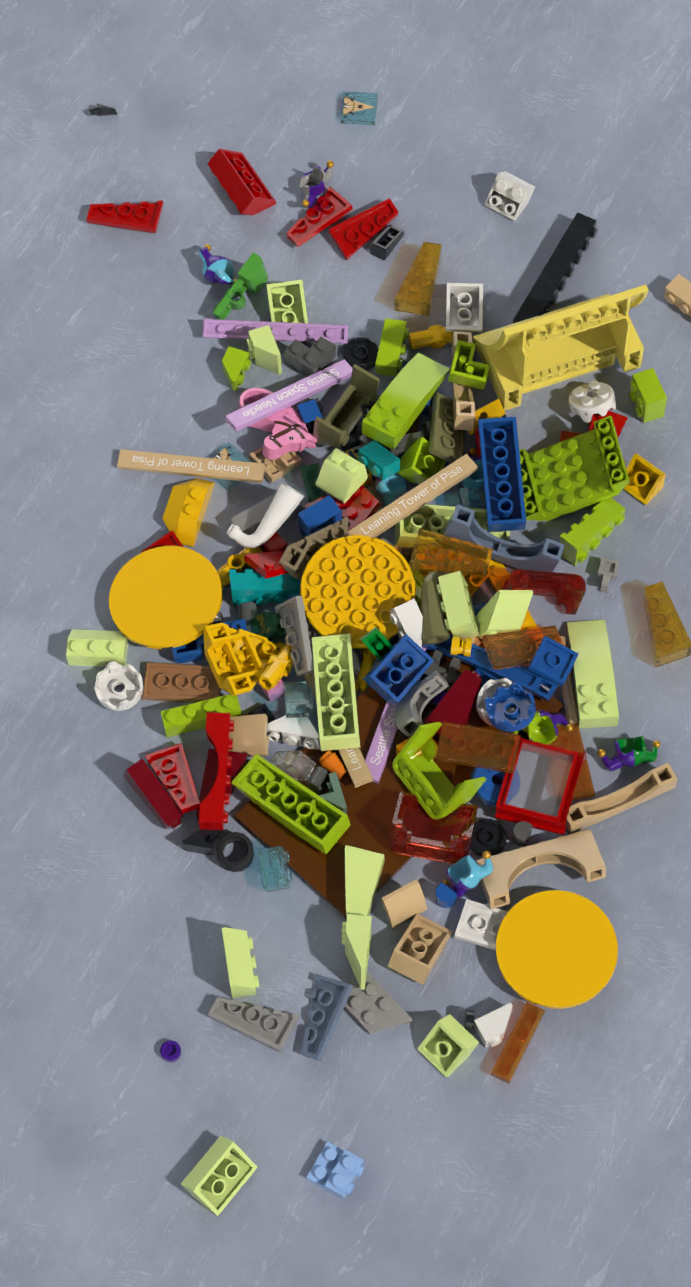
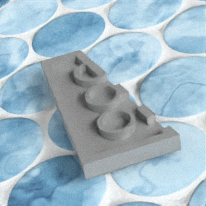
[275,596,314,676]
[208,997,299,1053]

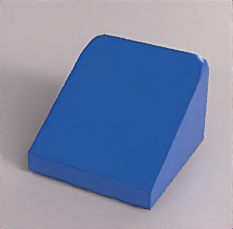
[297,399,322,423]

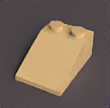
[387,913,453,985]

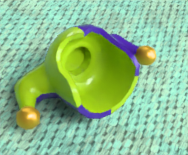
[510,710,573,745]

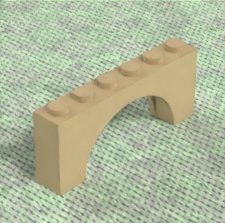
[476,829,606,909]

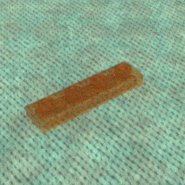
[491,1002,545,1084]

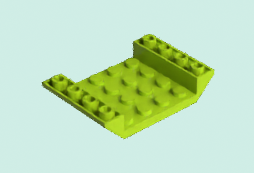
[519,416,630,521]

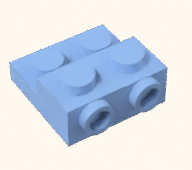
[306,1141,365,1200]

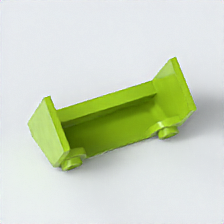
[393,722,487,819]

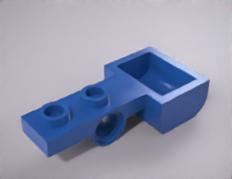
[172,619,247,663]

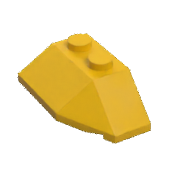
[162,478,215,548]

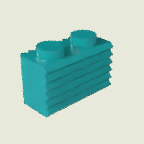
[358,440,400,481]

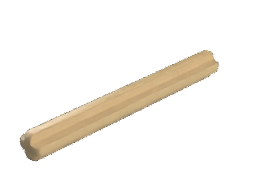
[555,636,578,725]

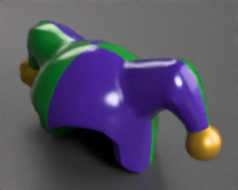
[597,736,661,771]

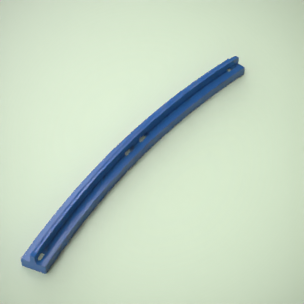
[288,595,558,702]

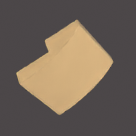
[248,447,302,483]
[229,714,269,757]
[382,879,427,928]

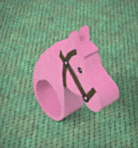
[238,388,317,460]

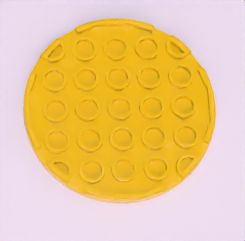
[300,535,416,649]
[109,546,223,649]
[496,890,618,1009]

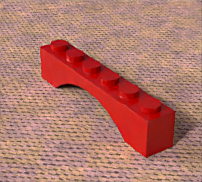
[199,712,235,830]

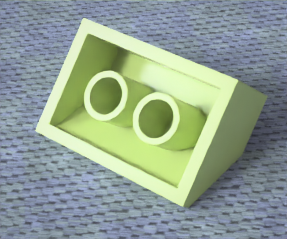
[436,571,480,637]
[66,629,128,667]
[222,927,259,998]
[181,1136,258,1216]

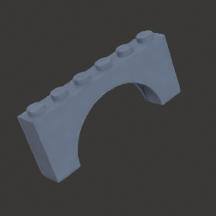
[441,504,565,579]

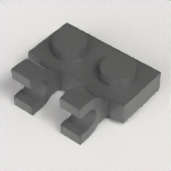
[420,650,461,692]

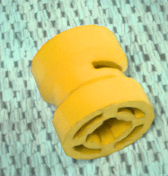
[451,636,472,657]

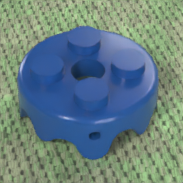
[485,682,536,732]
[471,757,520,806]

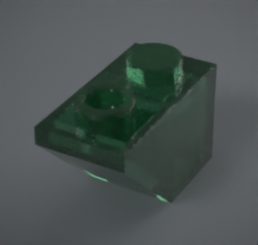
[249,611,287,641]

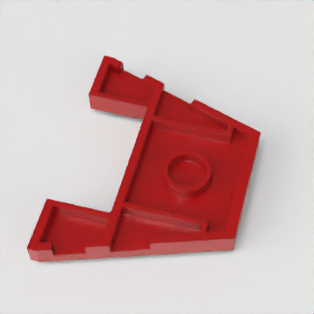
[304,485,381,531]

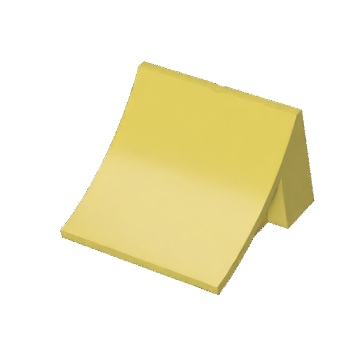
[472,285,649,411]

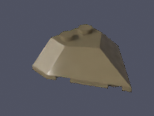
[279,517,349,581]

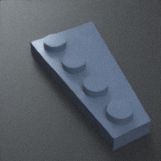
[301,974,353,1062]

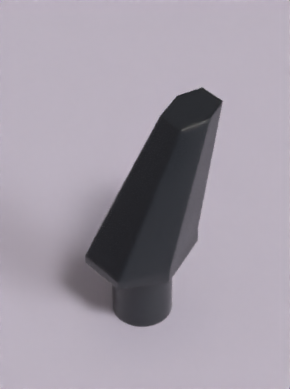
[89,103,118,116]

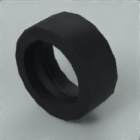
[216,832,254,872]

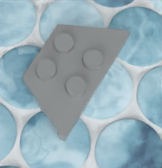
[344,972,413,1034]

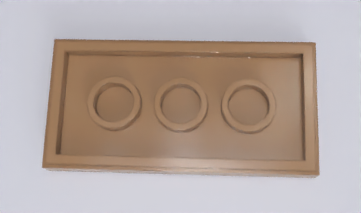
[142,662,221,703]

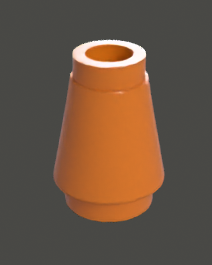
[319,750,348,779]

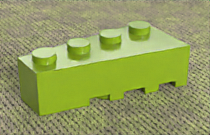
[559,498,626,566]

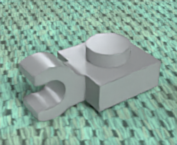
[597,557,620,593]

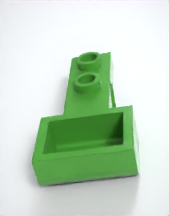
[213,252,268,320]

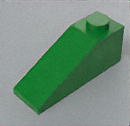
[361,627,394,660]

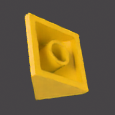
[624,453,666,505]

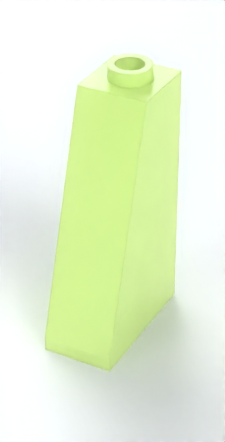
[345,845,385,922]

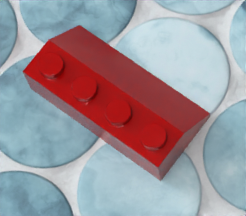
[207,148,277,216]

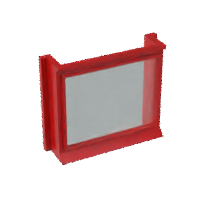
[495,736,586,835]

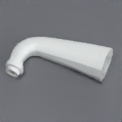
[227,483,304,548]

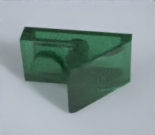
[300,462,326,503]

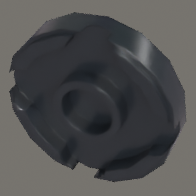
[343,337,379,370]
[467,819,507,857]

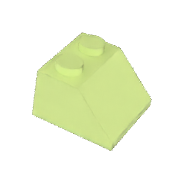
[246,325,282,375]
[315,448,368,504]
[417,1014,479,1078]

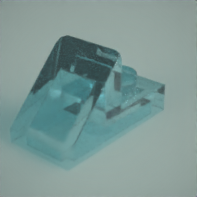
[444,487,485,508]

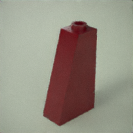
[424,669,482,750]
[196,748,248,821]
[123,759,184,830]

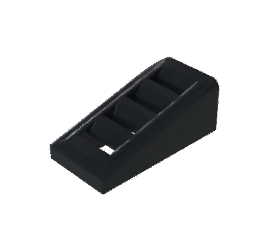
[370,224,404,260]

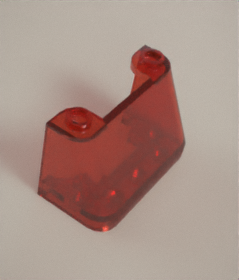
[500,569,586,615]
[389,792,478,864]

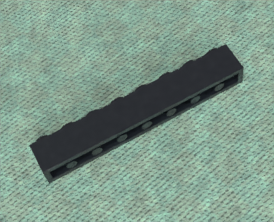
[513,212,598,324]

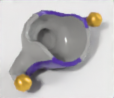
[299,160,334,208]

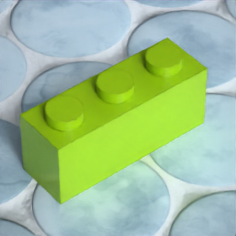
[375,318,410,377]

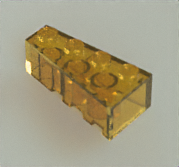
[394,242,442,316]
[409,528,493,575]
[643,581,691,668]

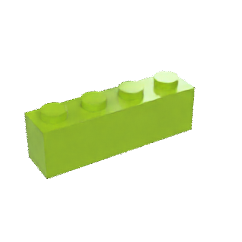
[160,694,242,738]

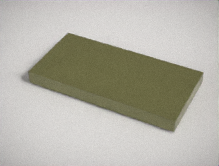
[429,392,465,463]

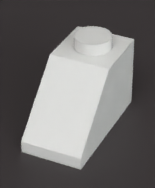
[474,1003,513,1048]

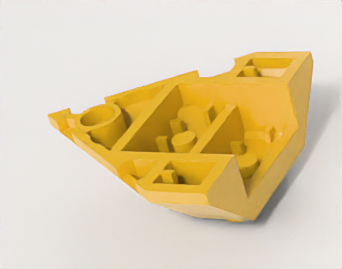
[204,623,285,696]

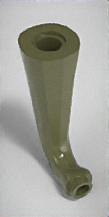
[421,570,452,645]

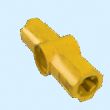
[409,325,454,349]
[217,547,263,589]
[259,643,293,690]

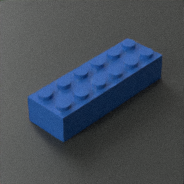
[478,417,526,532]

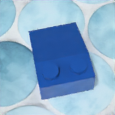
[363,634,434,705]

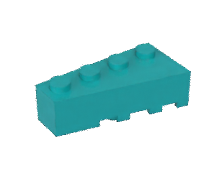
[229,569,301,607]

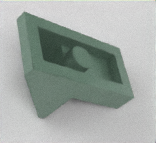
[320,772,347,814]

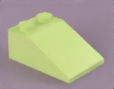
[266,280,308,323]
[475,590,533,640]
[341,914,372,990]

